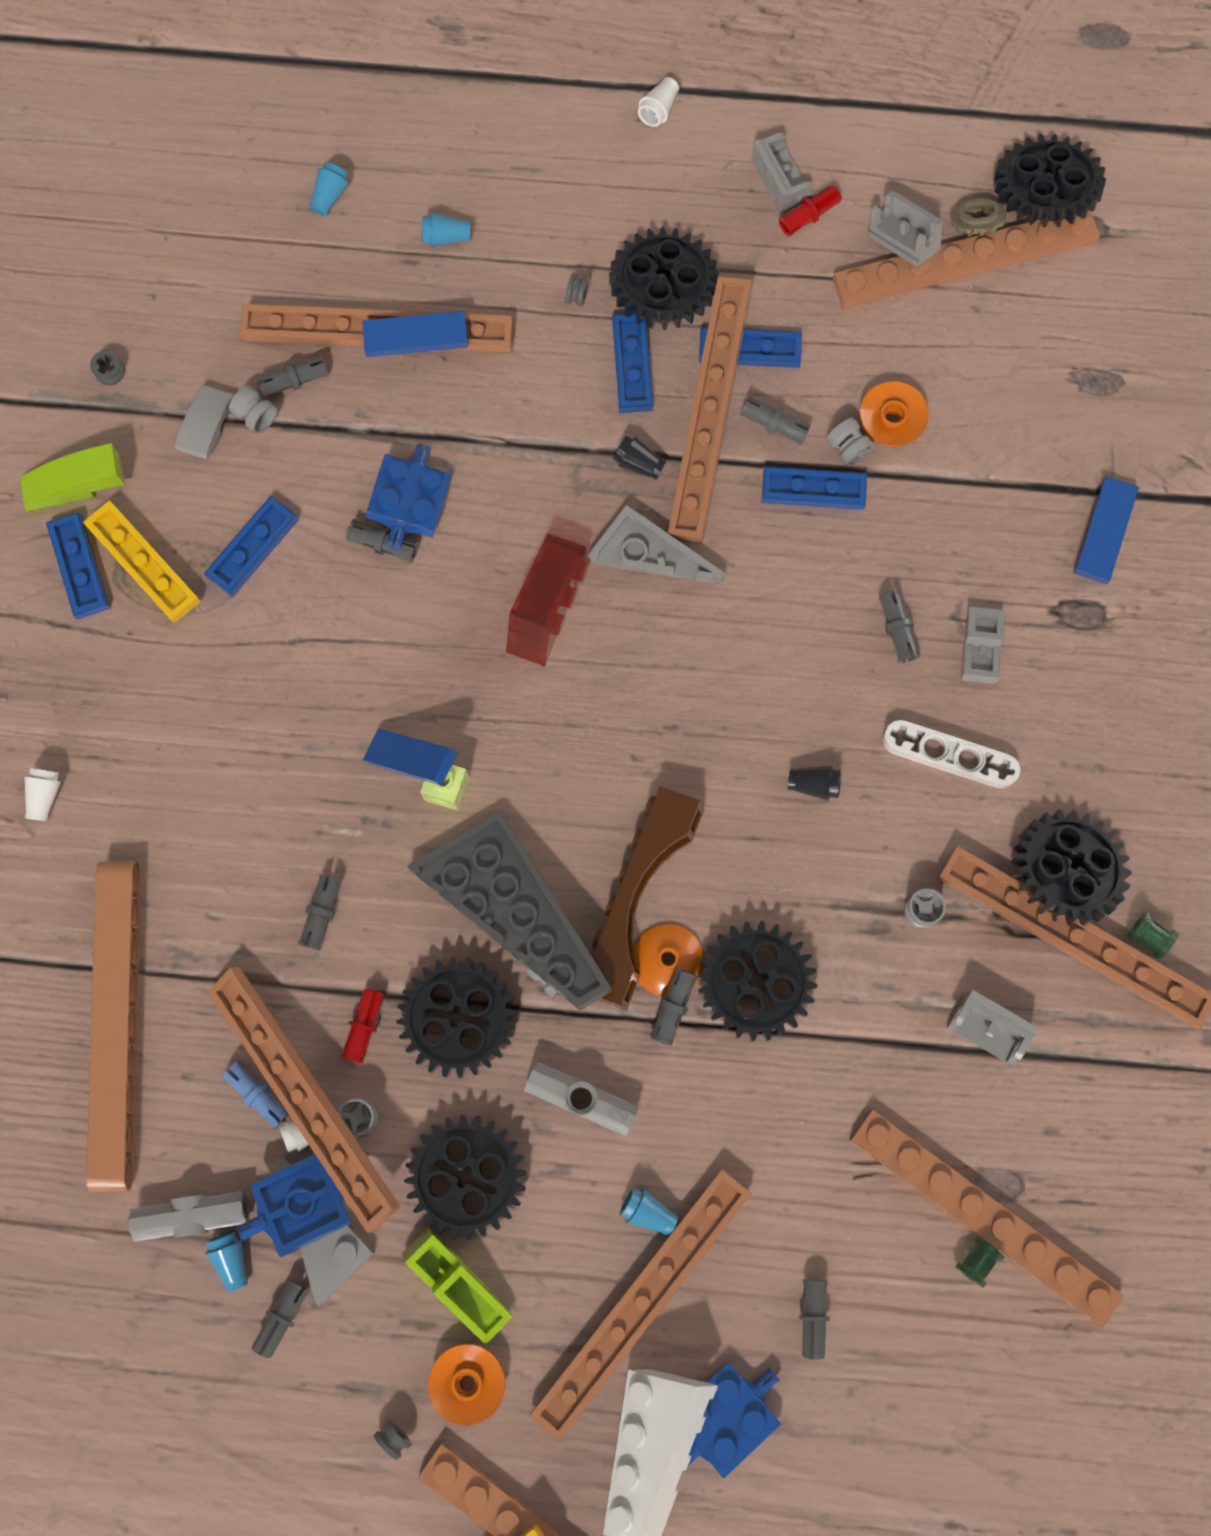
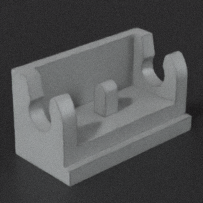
[751,133,814,214]
[868,190,943,267]
[947,990,1039,1066]

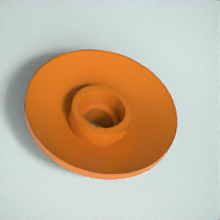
[860,381,929,447]
[634,924,704,997]
[428,1344,505,1426]

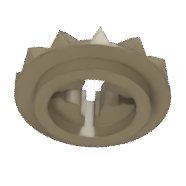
[951,198,1006,236]

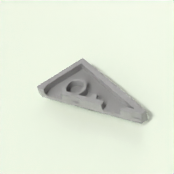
[587,505,725,584]
[277,1156,375,1306]

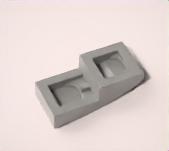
[175,385,234,459]
[961,606,1004,685]

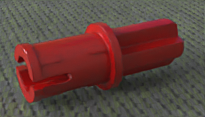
[778,186,842,237]
[340,989,384,1064]

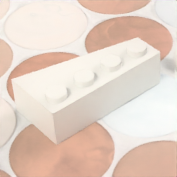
[603,1369,718,1536]

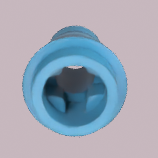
[308,162,349,217]
[422,213,470,247]
[619,1187,679,1236]
[205,1230,248,1292]

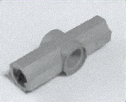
[524,1061,639,1137]
[128,1190,250,1242]

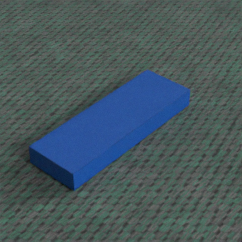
[362,311,468,357]
[612,313,653,413]
[699,327,802,368]
[761,466,867,510]
[1074,477,1139,584]
[204,496,299,598]
[46,512,110,620]
[363,728,457,786]

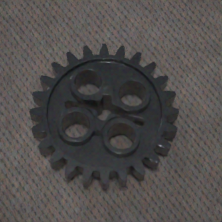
[994,134,1106,227]
[609,227,719,330]
[1011,809,1132,926]
[697,921,818,1042]
[396,957,517,1079]
[404,1114,527,1240]

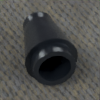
[613,435,666,480]
[788,766,841,801]

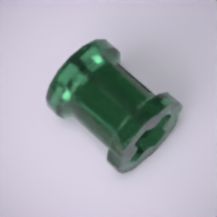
[1127,911,1179,959]
[955,1236,1005,1289]

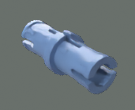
[222,1060,289,1130]

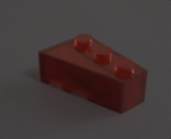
[506,533,590,666]

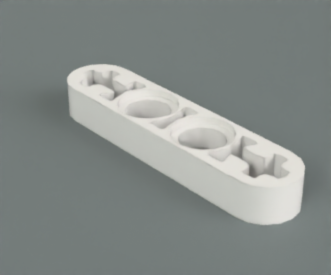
[882,720,1020,789]

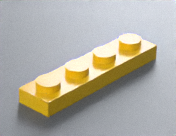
[83,500,201,624]

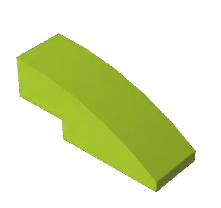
[20,443,125,511]
[402,1226,513,1345]

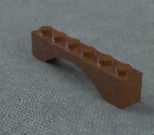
[592,786,705,1011]

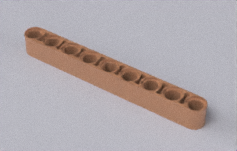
[86,861,141,1193]

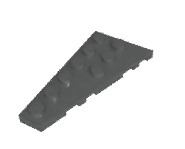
[407,811,612,1011]

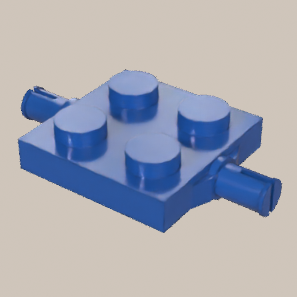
[365,444,451,550]
[236,1154,352,1258]
[682,1362,781,1479]

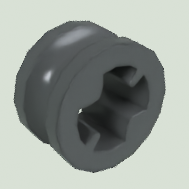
[565,273,590,307]
[90,350,125,385]
[374,1419,412,1460]

